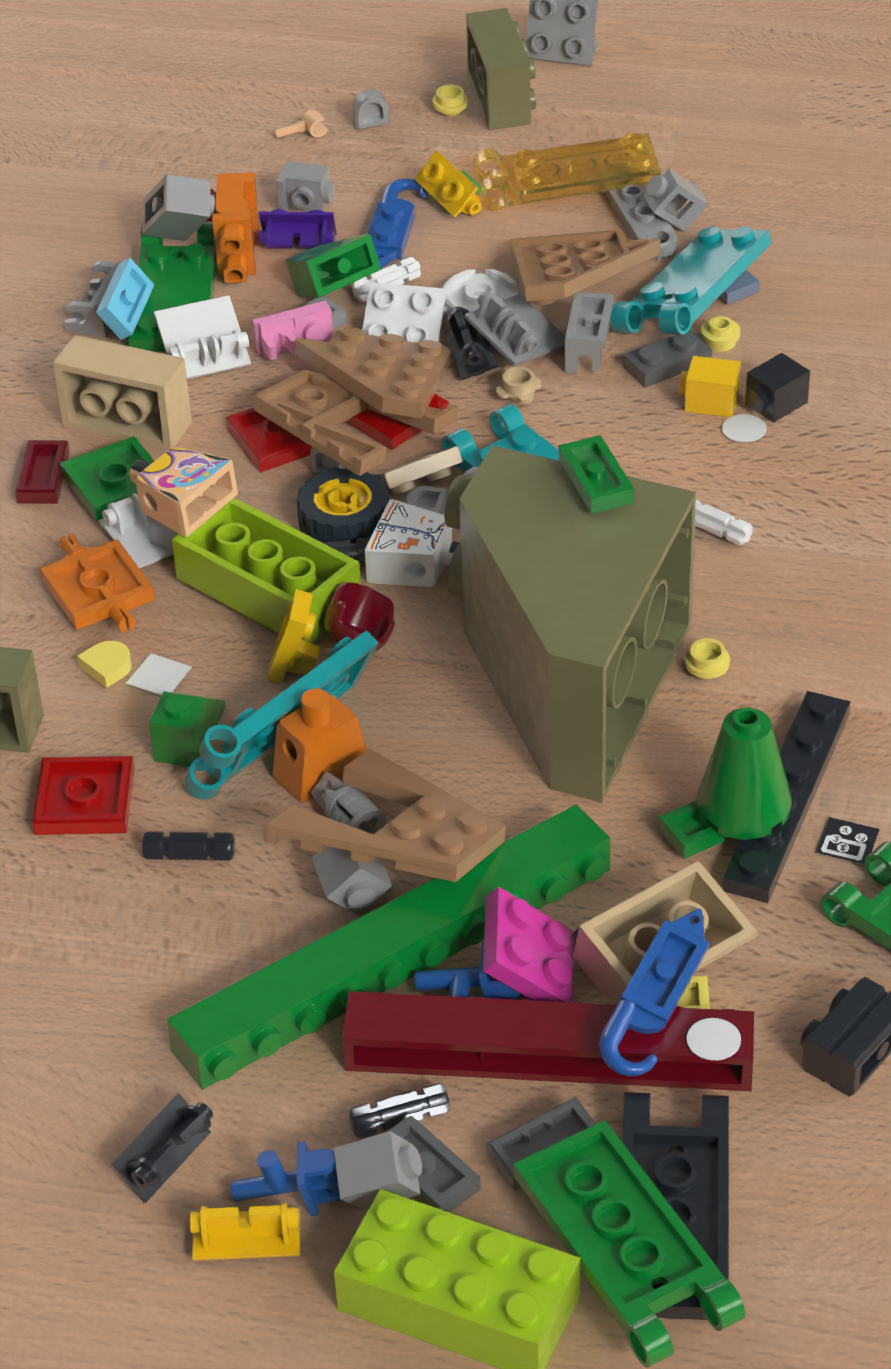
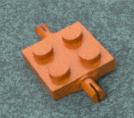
[40,534,155,632]

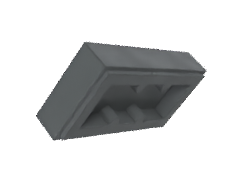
[486,1097,596,1190]

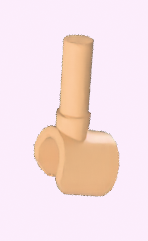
[275,110,327,138]

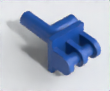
[415,941,521,1000]
[230,1141,341,1216]

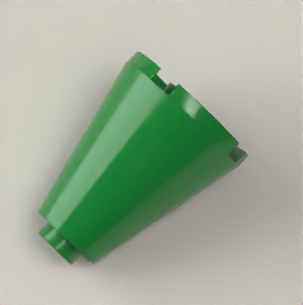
[697,707,792,840]

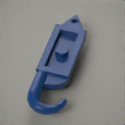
[368,179,428,269]
[599,908,710,1076]

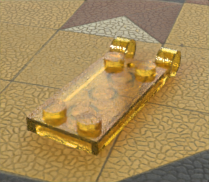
[473,133,661,211]

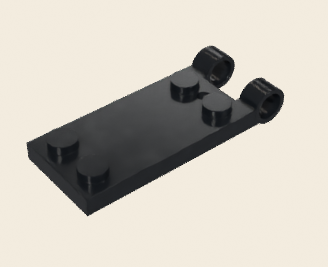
[623,1092,729,1320]

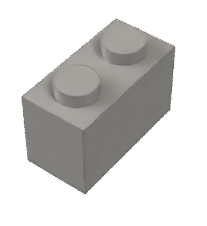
[142,174,215,241]

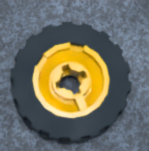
[297,468,389,543]

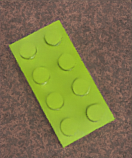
[172,498,361,643]
[334,1189,581,1369]

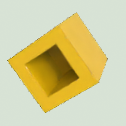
[679,356,741,417]

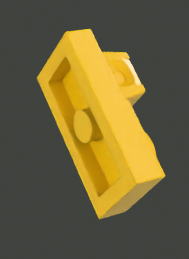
[267,589,320,684]

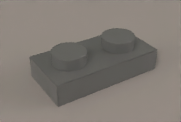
[624,329,712,388]
[387,1115,481,1213]

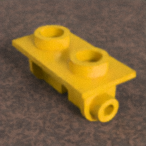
[414,150,482,218]
[190,1202,300,1261]

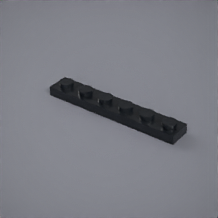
[722,691,851,903]

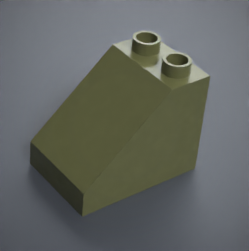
[444,445,696,803]

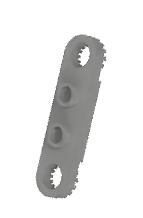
[602,167,677,260]

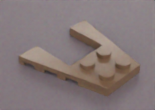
[254,370,458,476]
[264,749,506,882]

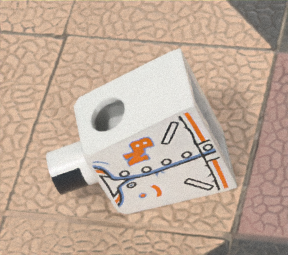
[365,499,461,587]

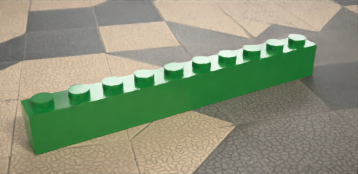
[167,804,611,1090]

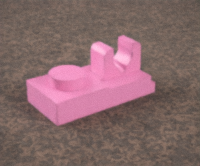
[252,300,333,360]

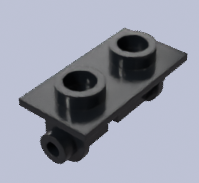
[444,307,499,381]
[111,1094,213,1203]

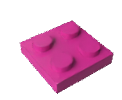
[483,887,573,1002]

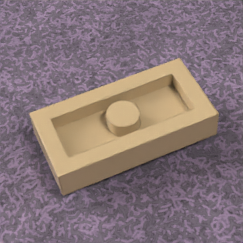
[375,446,463,496]

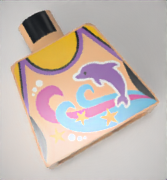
[130,447,238,538]

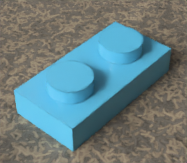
[96,258,154,340]

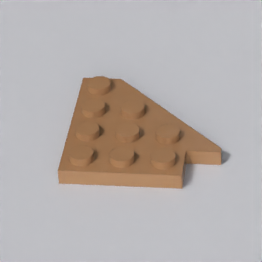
[510,229,661,305]
[294,327,452,419]

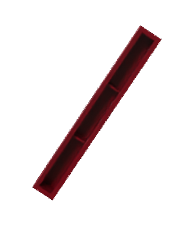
[342,992,754,1092]

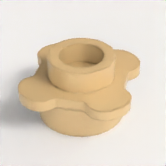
[496,367,542,403]

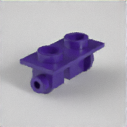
[259,209,337,249]

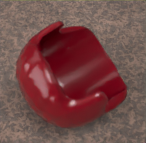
[324,582,395,652]

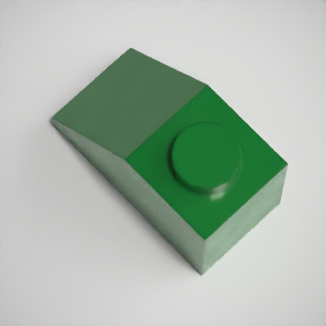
[285,233,382,298]
[149,691,226,767]

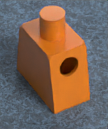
[273,689,367,803]

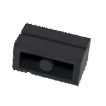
[800,977,891,1097]

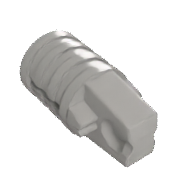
[311,772,386,834]

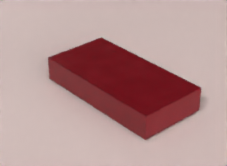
[15,440,70,504]

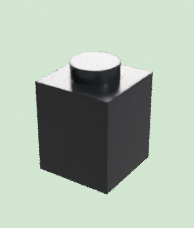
[745,353,810,423]

